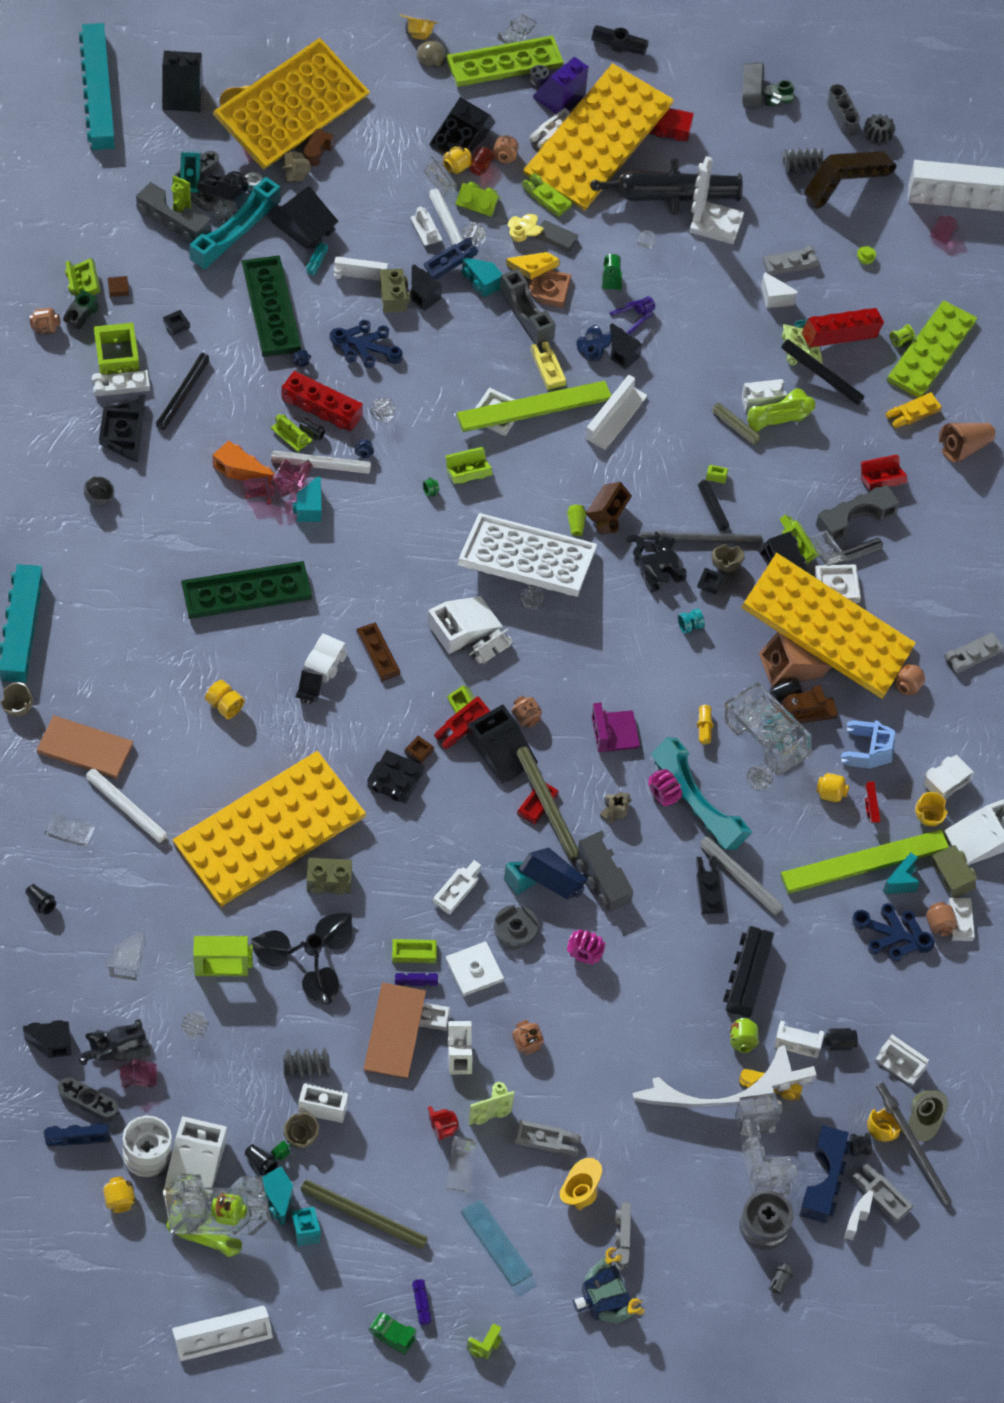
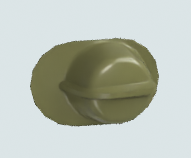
[908,1090,948,1142]

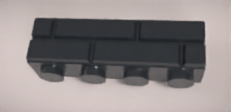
[723,926,774,1018]

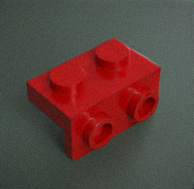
[861,454,907,490]

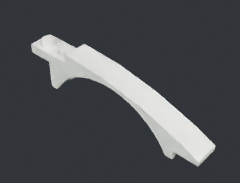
[633,1045,816,1108]

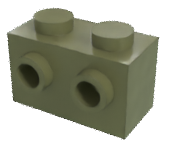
[379,268,410,313]
[932,845,978,898]
[307,858,352,895]

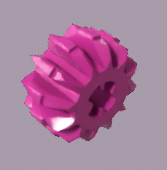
[648,769,682,807]
[567,929,606,965]

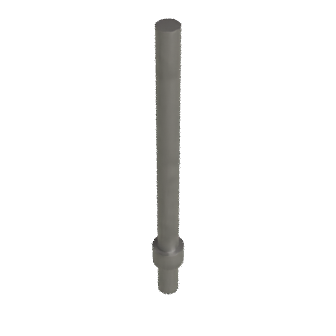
[640,530,762,543]
[876,1082,952,1206]

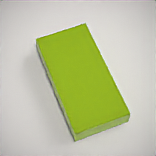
[392,939,437,963]

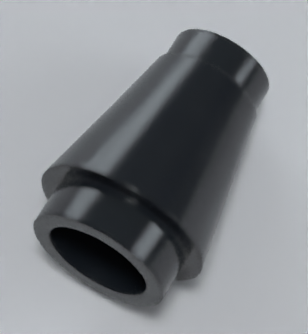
[769,678,802,701]
[25,884,57,915]
[244,1144,278,1175]

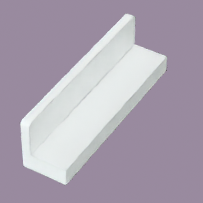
[585,375,647,450]
[172,1306,273,1361]

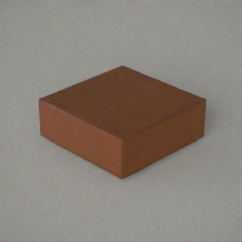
[107,276,129,297]
[404,735,434,764]

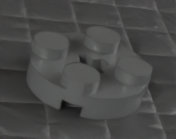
[494,905,538,950]

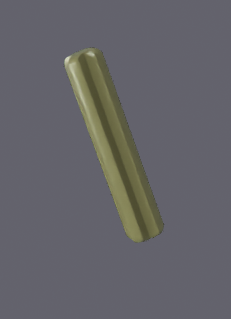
[712,403,761,445]

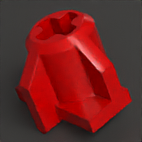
[427,1106,459,1141]

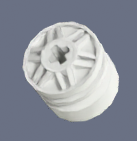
[123,1115,172,1177]

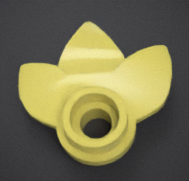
[508,214,544,242]

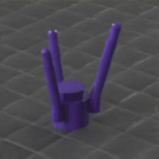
[609,296,655,335]

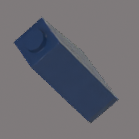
[518,847,587,899]

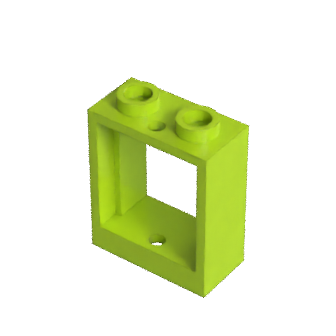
[94,323,140,375]
[193,936,253,976]

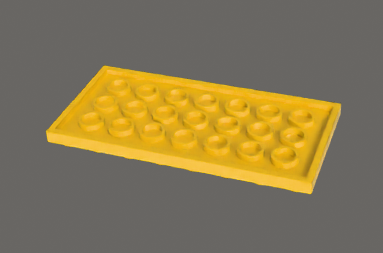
[213,38,370,170]
[523,63,674,211]
[741,553,916,699]
[172,751,366,907]

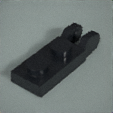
[696,856,724,914]

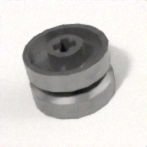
[739,1190,794,1250]

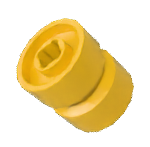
[205,680,245,719]

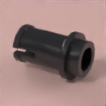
[299,418,326,440]

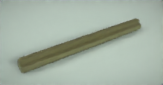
[517,747,578,861]
[301,1180,428,1249]

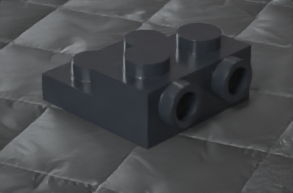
[196,171,249,201]
[367,750,425,804]

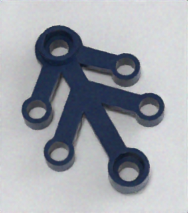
[329,320,403,368]
[852,903,935,962]

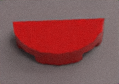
[865,781,881,824]

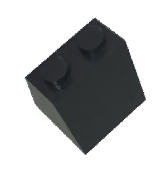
[162,50,203,112]
[270,186,339,249]

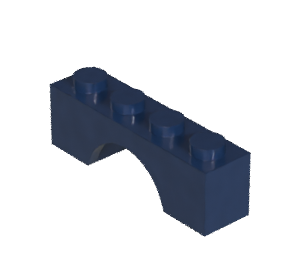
[799,1125,851,1223]

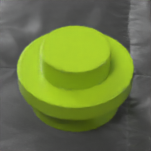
[857,246,876,265]

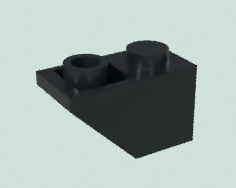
[411,264,442,311]
[609,323,642,370]
[23,1020,72,1058]

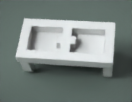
[774,1021,824,1058]
[875,1034,929,1087]

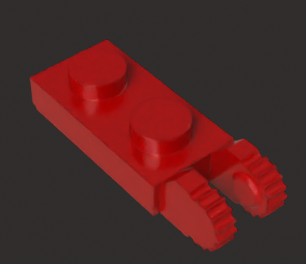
[434,696,490,749]

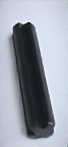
[697,479,730,531]
[826,538,883,565]

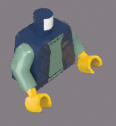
[573,1247,645,1324]

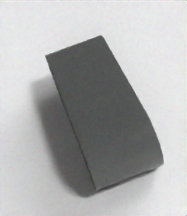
[742,62,764,108]
[827,84,860,136]

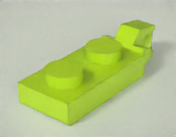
[780,514,819,564]

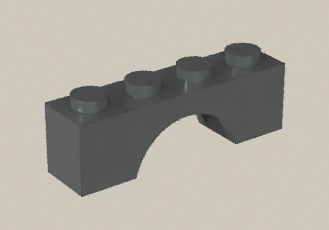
[136,182,212,242]
[500,269,556,346]
[816,485,900,544]

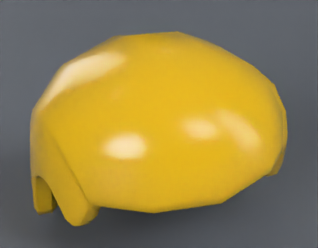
[915,792,948,827]
[867,1109,901,1142]

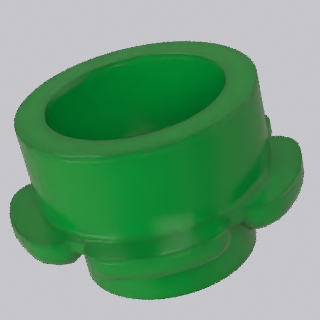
[422,477,439,497]
[270,1140,291,1161]

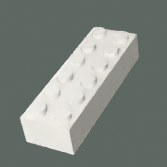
[908,160,1004,211]

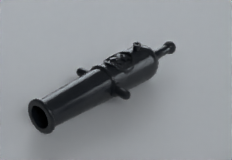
[590,158,743,215]

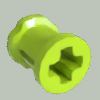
[889,324,916,348]

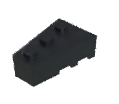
[758,531,808,573]

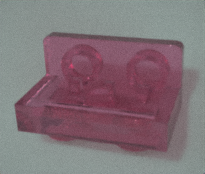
[271,459,313,497]

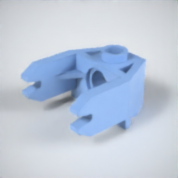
[841,720,895,769]

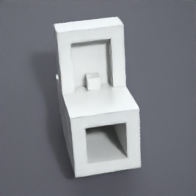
[448,1021,472,1075]

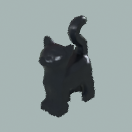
[626,532,687,593]
[79,1019,151,1065]

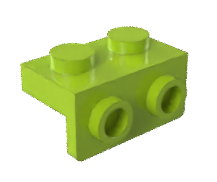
[455,182,501,218]
[65,258,101,297]
[445,447,493,484]

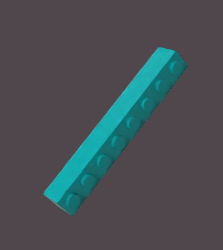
[79,23,115,150]

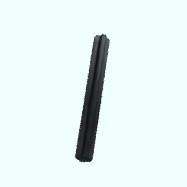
[781,339,865,405]
[156,353,209,430]

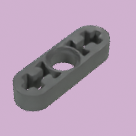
[58,1077,119,1121]

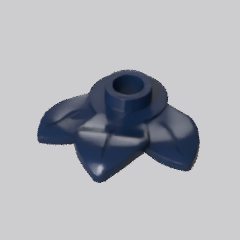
[576,324,612,361]

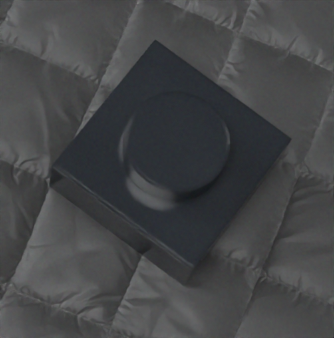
[163,310,190,335]
[697,568,724,595]

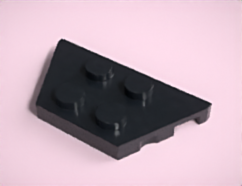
[99,394,146,462]

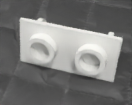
[410,207,442,246]
[469,629,513,664]

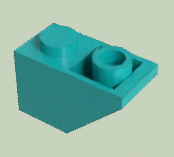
[462,258,503,297]
[256,1166,293,1226]

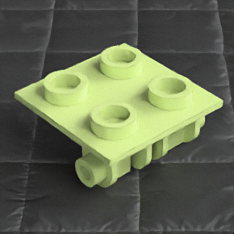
[782,324,823,365]
[468,1082,514,1125]

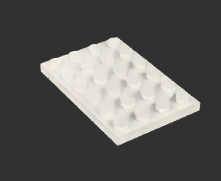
[458,513,597,597]

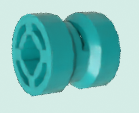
[678,608,705,634]

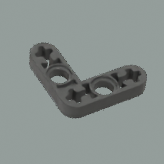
[174,151,219,212]

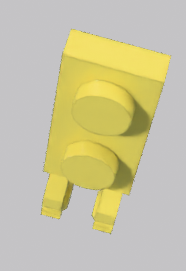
[530,341,566,390]

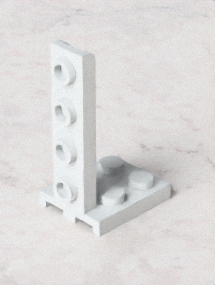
[690,156,744,245]

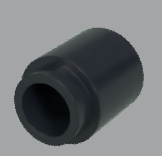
[824,1028,858,1051]

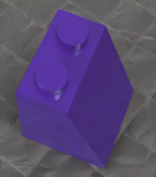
[533,57,589,114]

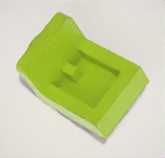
[467,1323,503,1359]

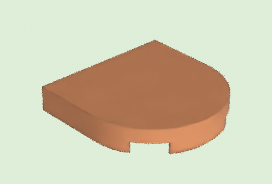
[529,270,572,308]

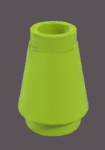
[566,504,586,536]

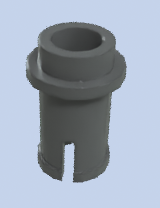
[768,1263,793,1295]

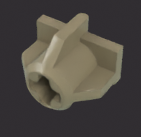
[281,152,311,182]
[600,791,632,824]

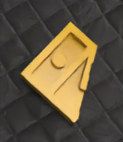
[506,252,560,279]

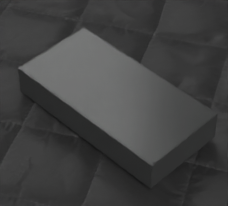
[535,220,578,252]

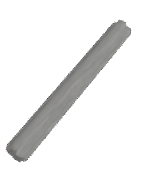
[700,837,783,915]

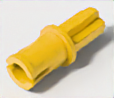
[697,705,714,745]

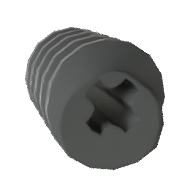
[782,148,823,173]
[283,1048,330,1078]

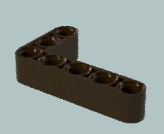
[804,151,897,209]

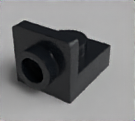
[295,669,324,704]

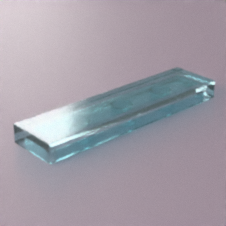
[461,1199,532,1288]

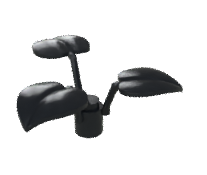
[251,913,352,1005]

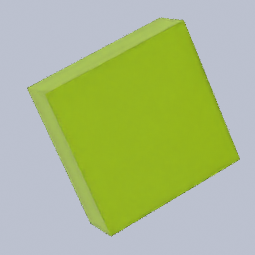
[705,465,728,484]

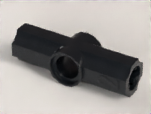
[591,25,649,55]

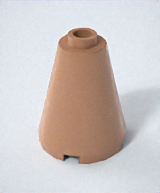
[939,423,996,462]

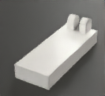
[334,257,388,281]

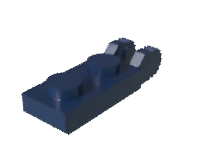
[423,238,479,280]
[43,1123,110,1147]

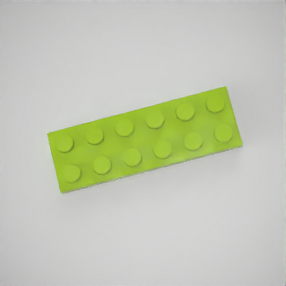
[446,35,564,87]
[887,300,977,398]

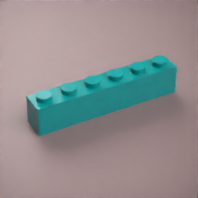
[0,564,43,683]

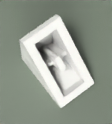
[761,272,798,308]

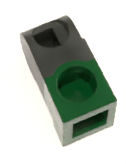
[63,289,100,329]

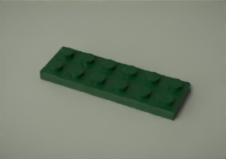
[241,255,301,357]
[181,561,312,619]

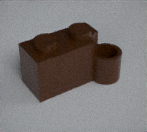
[586,482,632,535]

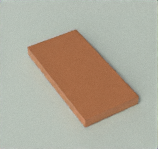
[37,715,133,779]
[364,982,426,1079]

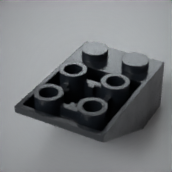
[429,97,495,154]
[467,704,538,784]

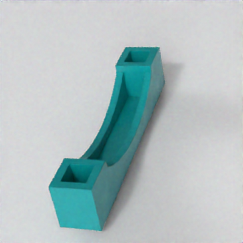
[189,177,281,270]
[650,737,753,850]

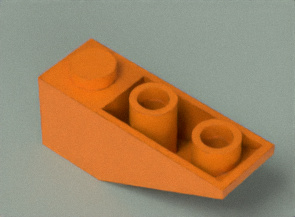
[212,440,274,487]

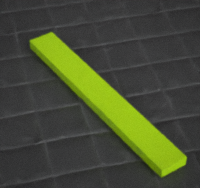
[456,381,612,432]
[780,829,949,894]

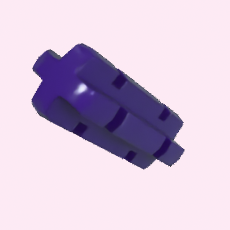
[395,973,438,986]
[412,1279,432,1326]

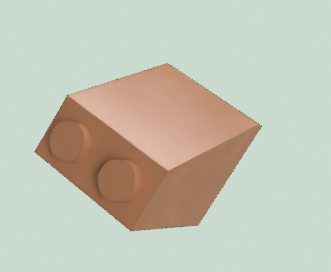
[759,632,831,687]

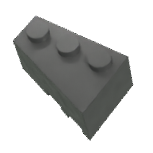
[575,830,634,913]

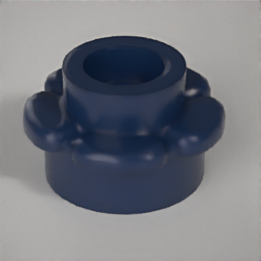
[292,350,311,367]
[354,439,374,458]

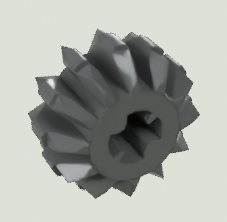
[863,113,896,145]

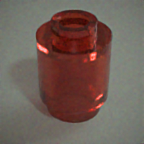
[469,147,494,176]

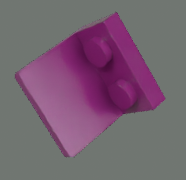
[591,702,640,753]

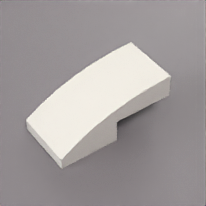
[844,1191,873,1240]

